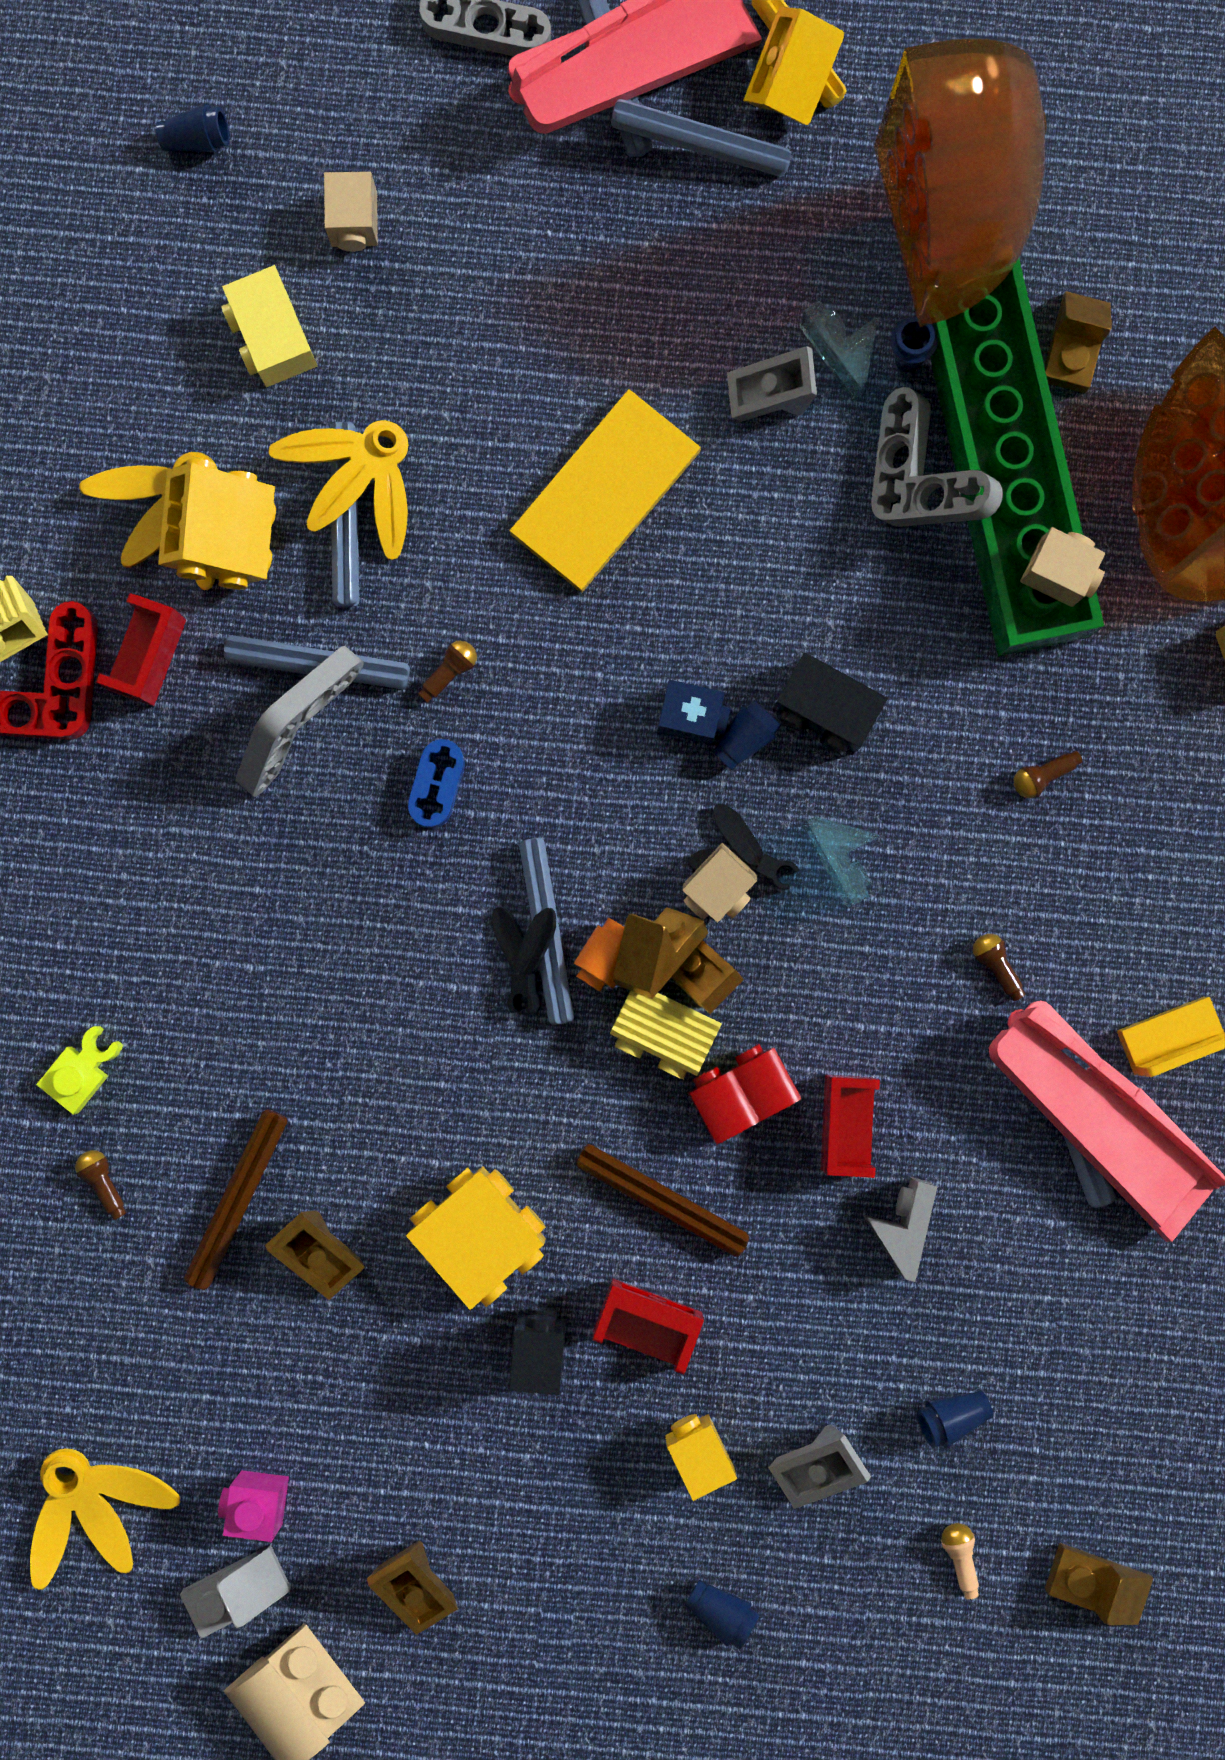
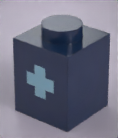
[657,679,731,745]

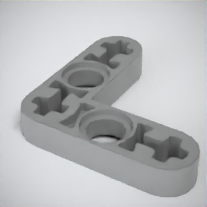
[419,0,551,56]
[871,387,1003,527]
[235,646,364,797]

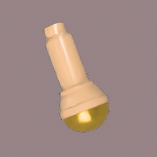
[941,1523,979,1599]

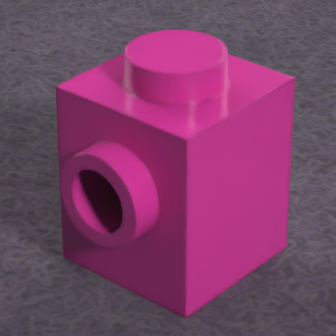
[218,1470,289,1542]

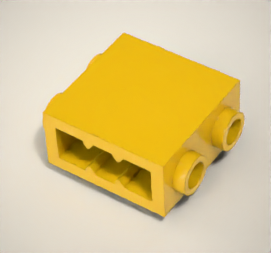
[158,459,276,590]
[406,1166,546,1310]

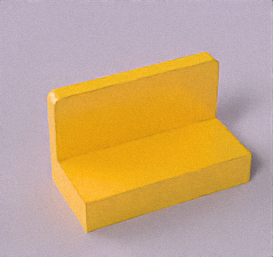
[743,7,844,125]
[1117,997,1225,1077]

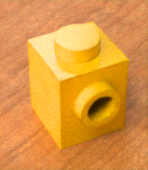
[665,1414,737,1501]

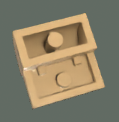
[224,1623,365,1760]

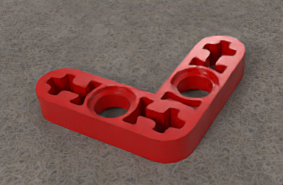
[0,601,98,740]

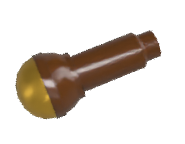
[418,641,477,703]
[1014,751,1083,798]
[973,934,1026,1001]
[75,1150,126,1220]

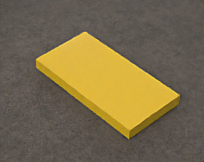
[509,389,701,593]

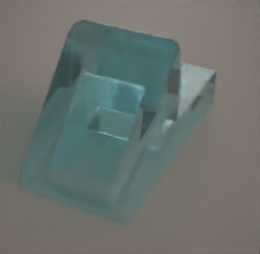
[799,300,878,401]
[802,816,879,907]

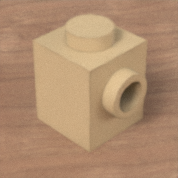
[1020,527,1105,607]
[682,843,757,923]

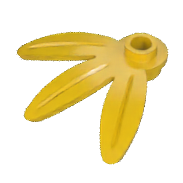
[269,420,409,560]
[79,452,218,590]
[30,1449,180,1590]

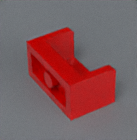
[96,593,186,707]
[820,1075,880,1178]
[592,1278,704,1375]

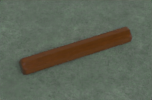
[184,1109,287,1290]
[576,1144,750,1257]

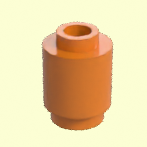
[573,918,624,992]

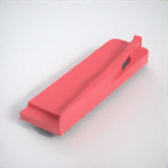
[507,0,762,134]
[989,1001,1225,1242]

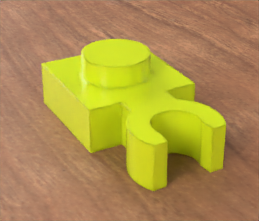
[36,1026,123,1114]

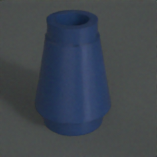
[156,103,230,153]
[890,317,938,372]
[712,700,781,770]
[917,1390,993,1448]
[684,1580,760,1650]

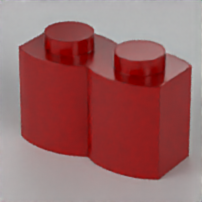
[687,1044,802,1145]

